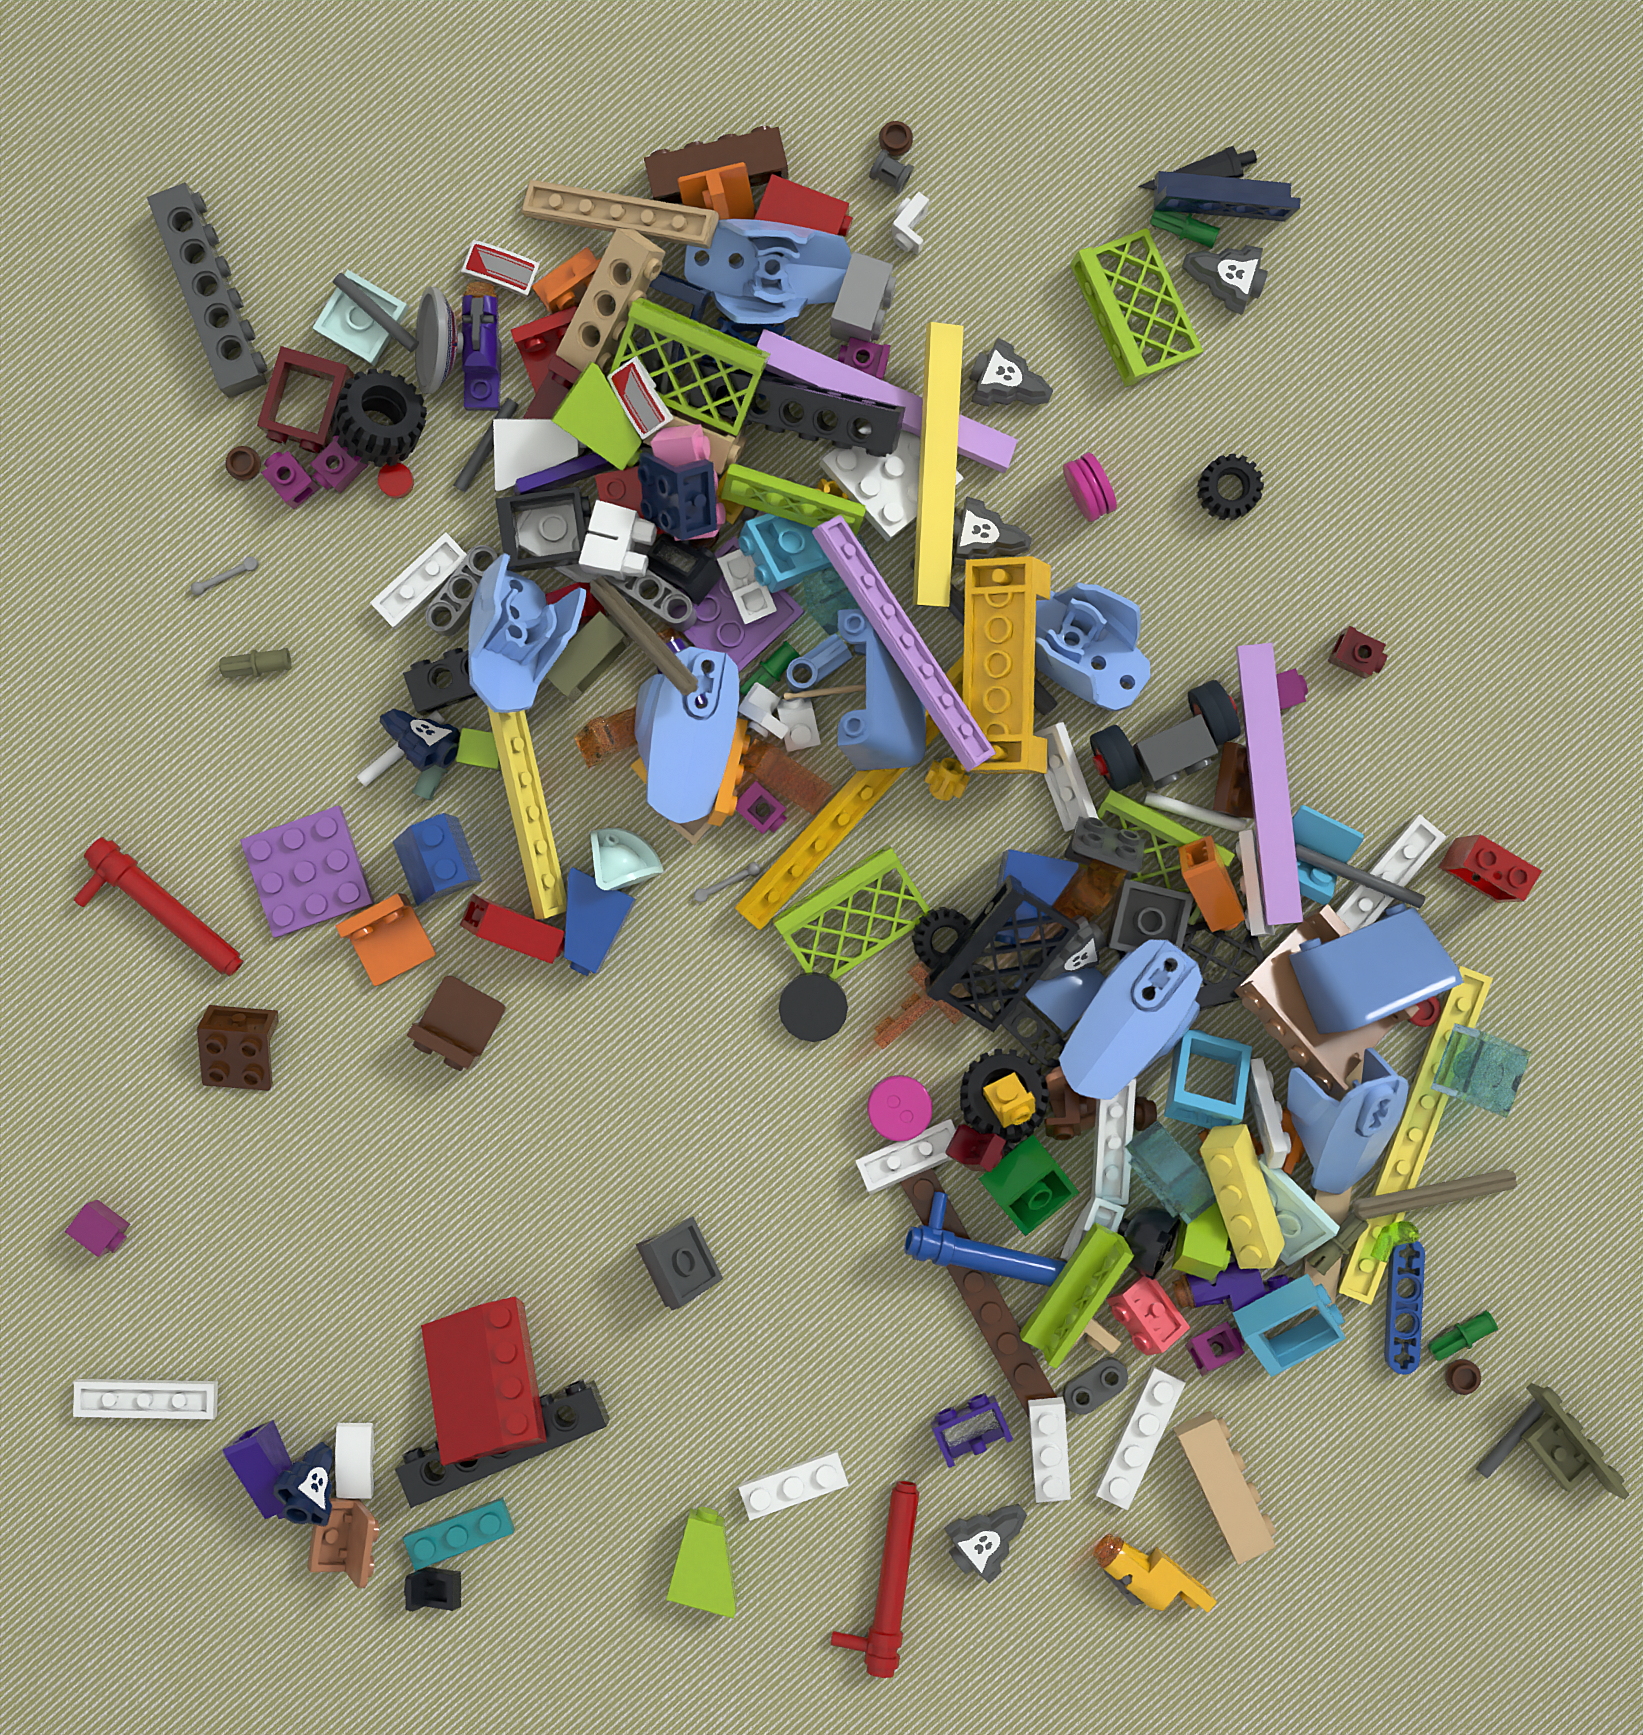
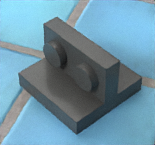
[636,1216,723,1311]

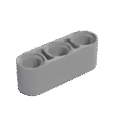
[425,545,499,636]
[606,569,697,631]

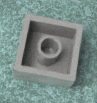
[830,251,897,343]

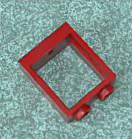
[1438,834,1542,903]

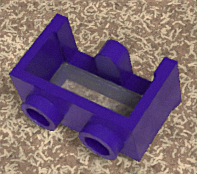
[931,1393,1013,1468]

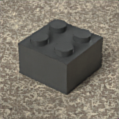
[1104,879,1194,964]

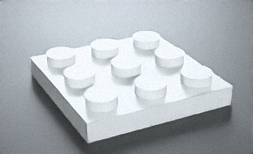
[819,422,964,542]

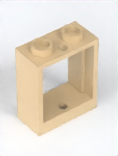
[643,396,748,474]

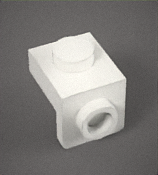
[891,191,929,255]
[738,682,789,740]
[777,697,821,752]

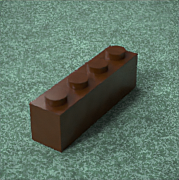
[644,126,789,204]

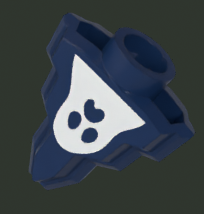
[379,709,461,772]
[272,1442,332,1526]

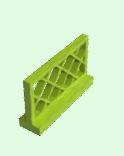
[1069,227,1204,388]
[607,297,771,436]
[1070,787,1235,925]
[772,844,930,980]

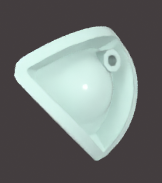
[590,828,663,890]

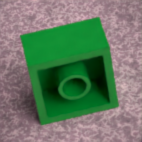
[978,1134,1080,1237]

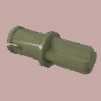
[219,648,292,678]
[1307,1212,1369,1276]

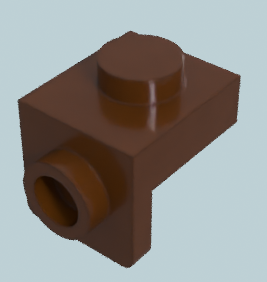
[1045,1084,1088,1141]

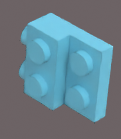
[738,513,833,594]

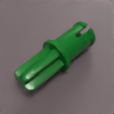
[1150,210,1220,249]
[739,640,801,697]
[1428,1310,1499,1361]

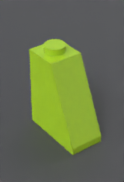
[550,361,643,471]
[666,1507,737,1619]

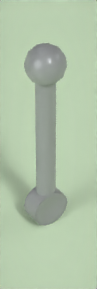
[190,557,259,595]
[694,862,760,902]

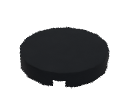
[778,972,848,1042]

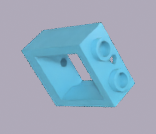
[1164,1029,1252,1129]
[1233,1273,1346,1377]

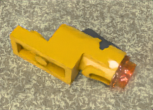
[1093,1533,1217,1613]

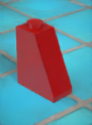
[754,174,853,237]
[460,893,565,964]

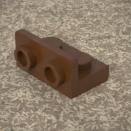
[1212,742,1254,819]

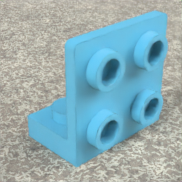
[1292,805,1364,905]

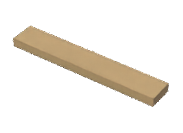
[521,180,719,249]

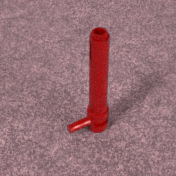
[73,837,244,977]
[831,1481,920,1678]

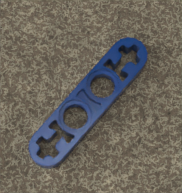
[1384,1236,1425,1375]

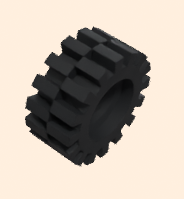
[1197,454,1264,521]
[912,907,971,969]

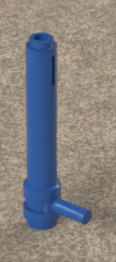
[904,1192,1067,1287]

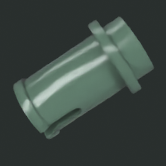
[412,765,449,801]

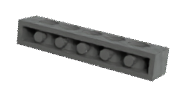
[147,183,268,398]

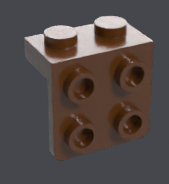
[406,975,506,1071]

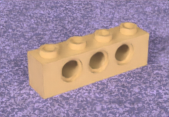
[555,228,666,375]

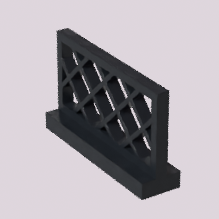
[925,874,1080,1033]
[1116,911,1265,1011]

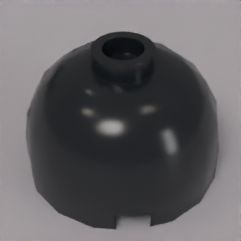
[1117,1207,1180,1280]

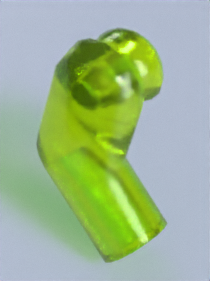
[1370,1221,1419,1263]

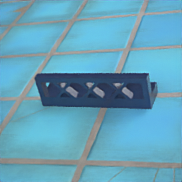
[1154,171,1301,222]

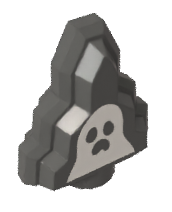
[1182,245,1268,315]
[969,337,1054,407]
[953,496,1032,566]
[1027,915,1107,981]
[944,1504,1027,1584]

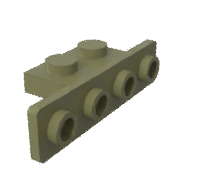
[1521,1383,1630,1500]

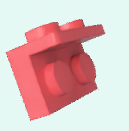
[1106,1274,1191,1356]

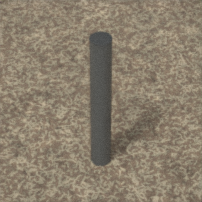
[333,273,419,352]
[453,398,519,493]
[1476,1401,1545,1479]

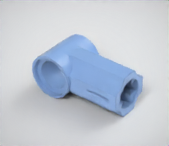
[786,633,853,693]

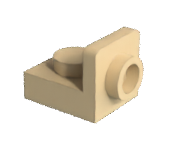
[1072,1317,1121,1354]

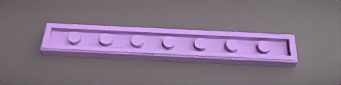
[756,329,1018,473]
[812,515,996,772]
[1236,643,1303,926]

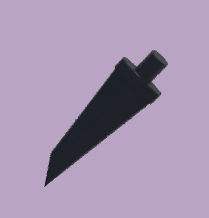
[1138,146,1257,190]

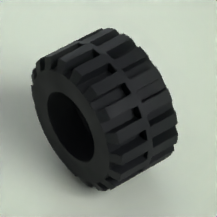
[331,369,427,467]
[960,1049,1049,1144]

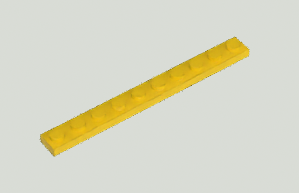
[734,654,964,930]

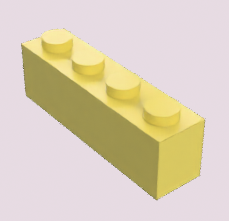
[1200,1124,1285,1269]

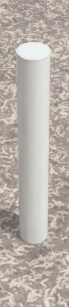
[357,710,445,787]
[1143,791,1247,833]

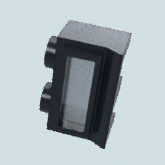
[646,533,723,606]

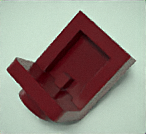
[945,1124,1006,1172]

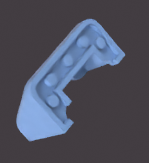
[838,609,926,771]
[1288,902,1464,1034]

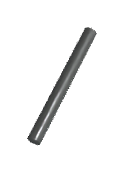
[1295,844,1425,909]

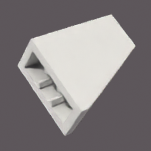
[493,418,587,490]

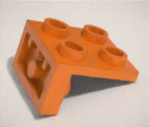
[532,247,602,314]
[335,893,436,986]

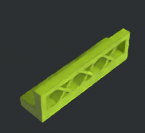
[721,463,866,537]
[1019,1222,1134,1369]

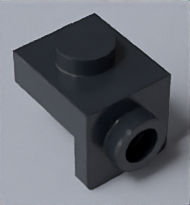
[404,1567,461,1612]

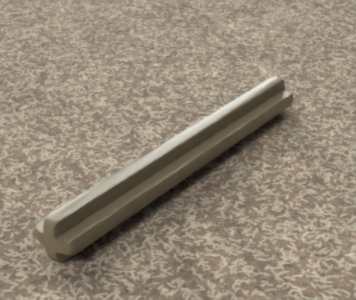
[590,576,698,696]
[1353,1169,1517,1220]

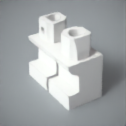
[578,500,657,581]

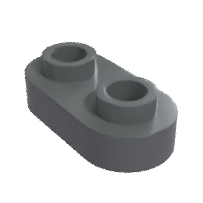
[1063,1357,1128,1415]

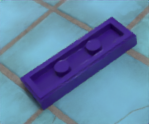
[513,452,615,496]

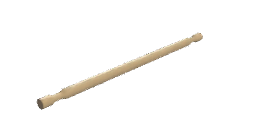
[783,684,866,700]

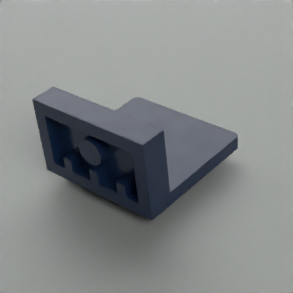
[638,452,717,541]

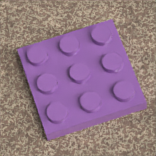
[671,536,805,674]
[240,806,375,938]

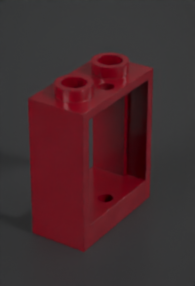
[257,346,355,454]

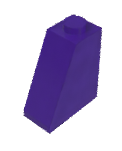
[223,1420,292,1519]

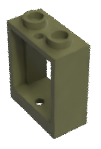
[545,611,630,703]

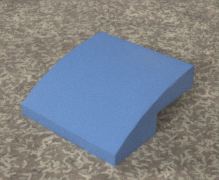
[1013,967,1106,1033]

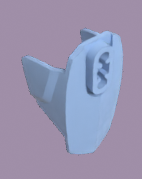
[684,219,851,324]
[468,553,586,713]
[1035,582,1150,712]
[634,647,739,823]
[1059,940,1203,1100]
[1287,1048,1408,1194]

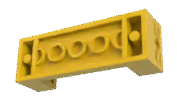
[961,556,1051,774]

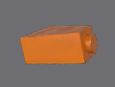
[1178,835,1245,932]

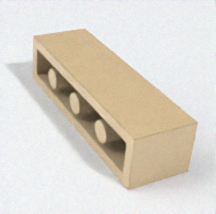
[1173,1411,1276,1565]

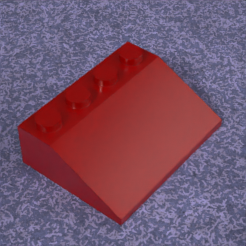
[421,1296,547,1466]

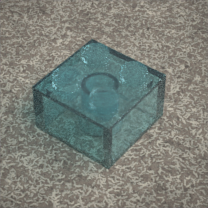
[1431,1023,1532,1118]
[1125,1120,1217,1225]

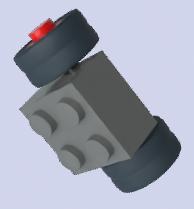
[1090,680,1241,792]

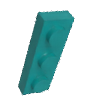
[403,1497,515,1571]

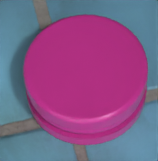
[1063,452,1117,522]
[867,1075,932,1141]

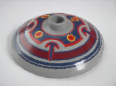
[415,286,463,394]

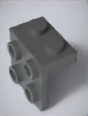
[1064,816,1145,880]

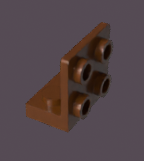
[197,1005,279,1091]

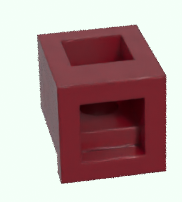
[1327,626,1388,679]

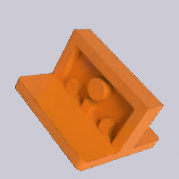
[677,162,756,220]

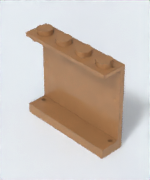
[1234,904,1419,1096]

